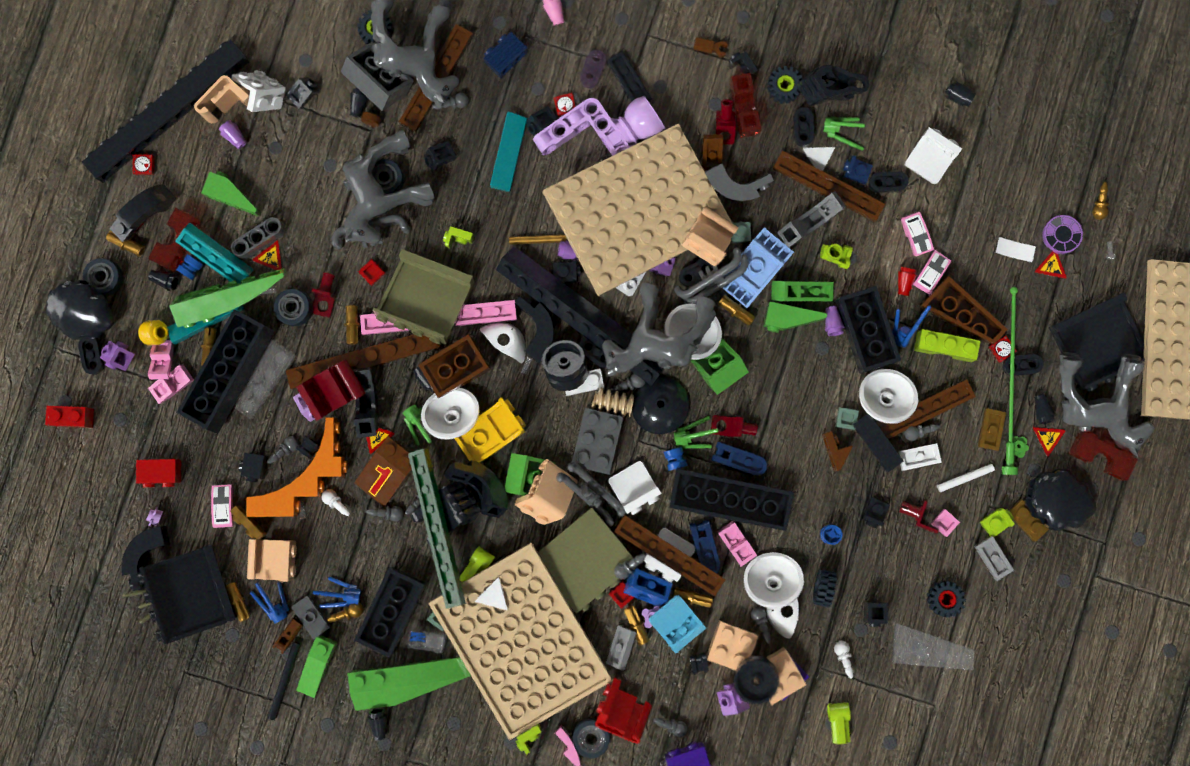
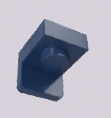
[843,155,873,184]

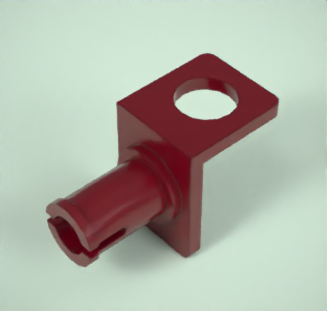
[716,99,736,144]
[312,272,336,318]
[711,415,758,437]
[899,500,939,534]

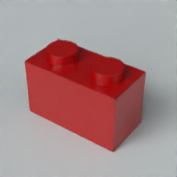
[45,406,94,428]
[136,459,181,488]

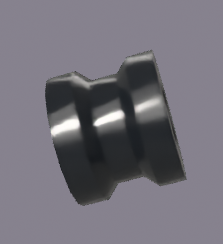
[296,435,320,459]
[689,652,709,675]

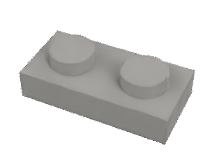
[974,536,1014,581]
[606,625,637,670]

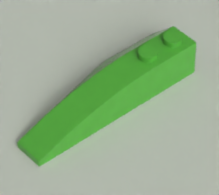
[169,268,286,328]
[348,657,471,711]

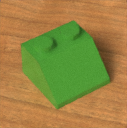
[691,338,749,395]
[505,453,555,496]

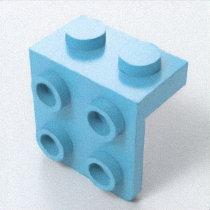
[649,595,706,653]

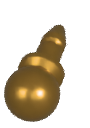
[1092,182,1109,220]
[327,603,364,622]

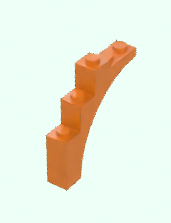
[246,417,348,517]

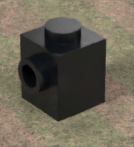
[239,453,268,483]
[864,601,888,627]

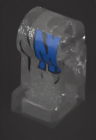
[407,630,446,653]

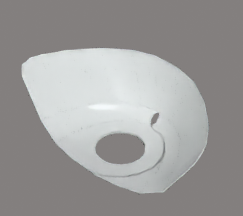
[480,322,526,363]
[766,599,799,639]

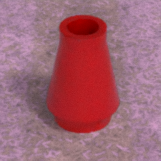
[897,267,917,296]

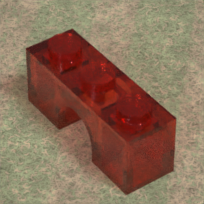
[729,73,761,138]
[148,207,201,272]
[1068,431,1138,481]

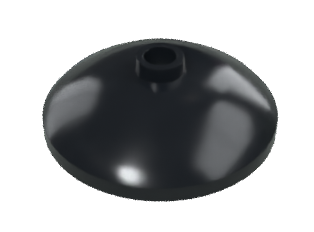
[632,376,689,434]

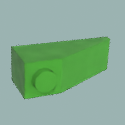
[201,171,261,217]
[771,281,834,301]
[763,302,827,333]
[296,635,338,698]

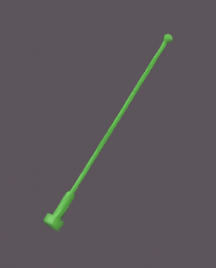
[1002,287,1018,475]

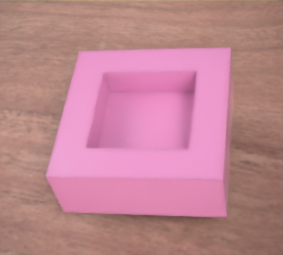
[931,509,960,537]

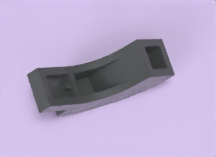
[704,163,774,201]
[777,191,846,248]

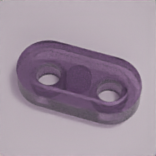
[580,50,606,88]

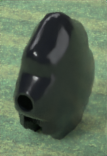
[45,280,115,340]
[1025,469,1097,531]

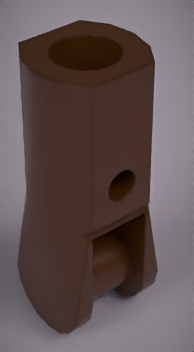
[273,618,304,654]

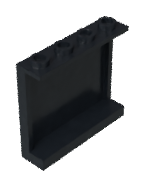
[1049,292,1145,392]
[137,545,236,645]

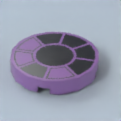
[1042,215,1083,254]

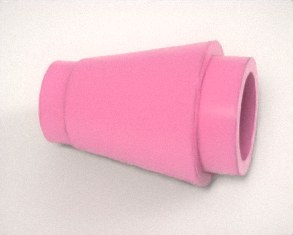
[543,0,565,26]

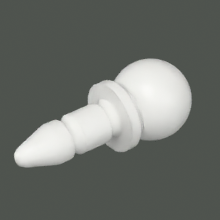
[322,489,350,516]
[834,641,853,679]

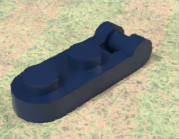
[711,442,767,476]
[689,520,720,574]

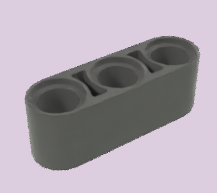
[231,217,286,259]

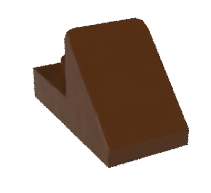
[702,135,723,171]
[822,431,853,472]

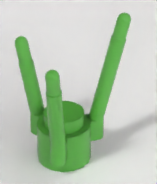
[823,116,865,151]
[403,405,432,446]
[674,416,719,449]

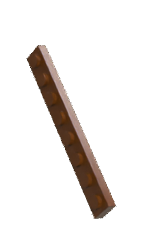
[285,334,441,390]

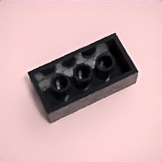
[836,286,901,374]
[354,567,427,658]

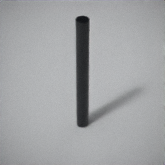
[267,642,300,720]

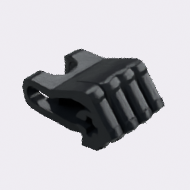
[797,65,870,106]
[411,481,481,547]

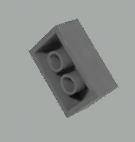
[341,42,414,111]
[572,408,623,475]

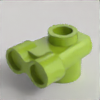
[820,244,853,269]

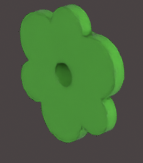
[1007,436,1029,458]

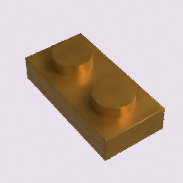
[978,408,1006,451]
[1009,500,1049,542]
[230,506,267,539]

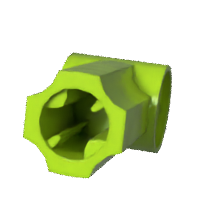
[460,546,495,583]
[827,702,850,744]

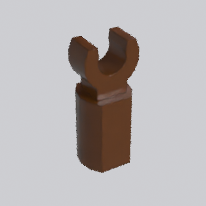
[693,37,728,58]

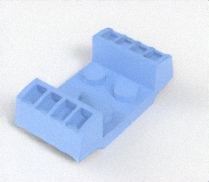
[723,228,794,308]

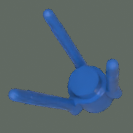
[892,305,931,347]
[313,577,361,608]
[250,582,290,624]

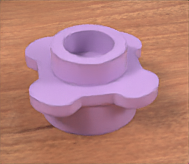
[146,507,163,526]
[642,606,660,628]

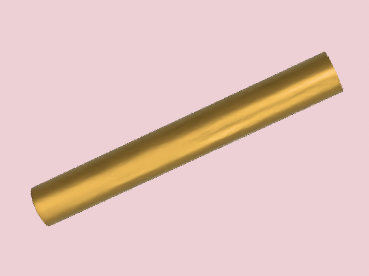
[509,234,567,245]

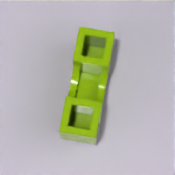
[914,329,980,362]

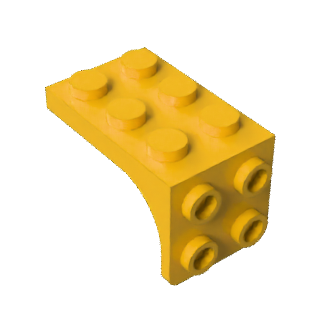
[454,397,526,463]

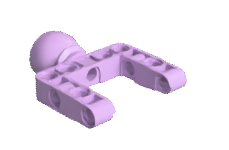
[533,96,666,156]

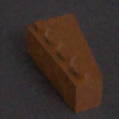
[919,276,1008,344]

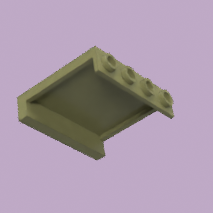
[372,249,475,344]
[538,508,636,614]

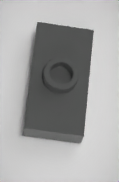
[291,595,330,639]

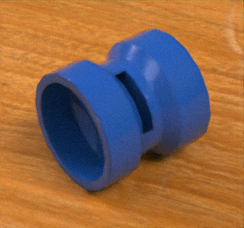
[176,254,203,281]
[664,447,687,471]
[820,525,842,545]

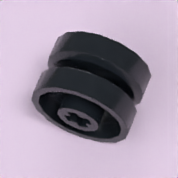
[542,340,588,391]
[734,655,779,705]

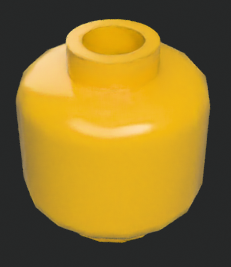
[138,320,168,345]

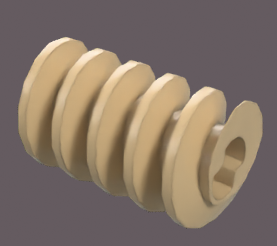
[591,387,634,418]

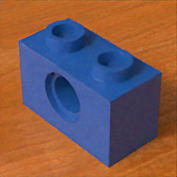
[623,568,672,607]

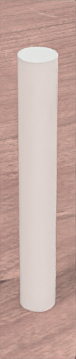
[937,464,995,492]

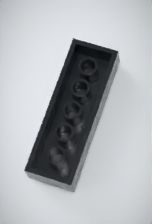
[176,309,275,434]
[668,469,794,531]

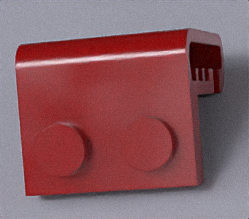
[595,678,652,744]

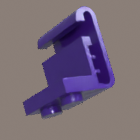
[665,742,710,766]

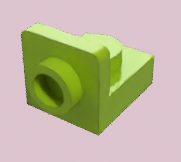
[443,226,474,248]
[980,508,1015,538]
[516,723,542,754]

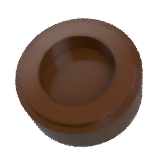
[361,112,381,127]

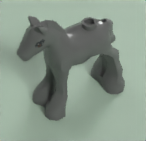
[371,0,459,108]
[343,130,434,244]
[602,283,716,376]
[1059,352,1155,457]

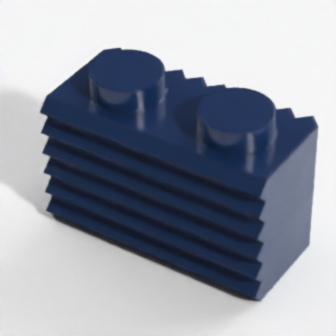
[484,32,528,78]

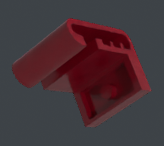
[296,359,366,421]

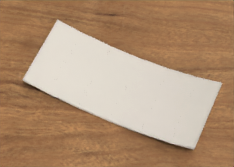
[996,237,1036,262]

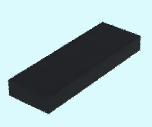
[606,51,652,102]
[852,414,904,473]

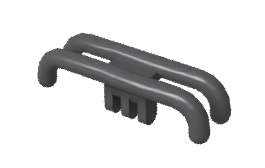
[332,214,410,250]
[674,248,749,304]
[556,462,625,527]

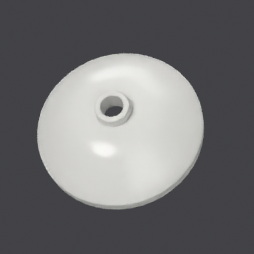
[664,304,722,360]
[859,369,918,423]
[421,388,480,439]
[744,552,804,608]

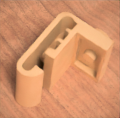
[194,75,250,123]
[682,206,738,266]
[515,459,578,525]
[247,539,297,582]

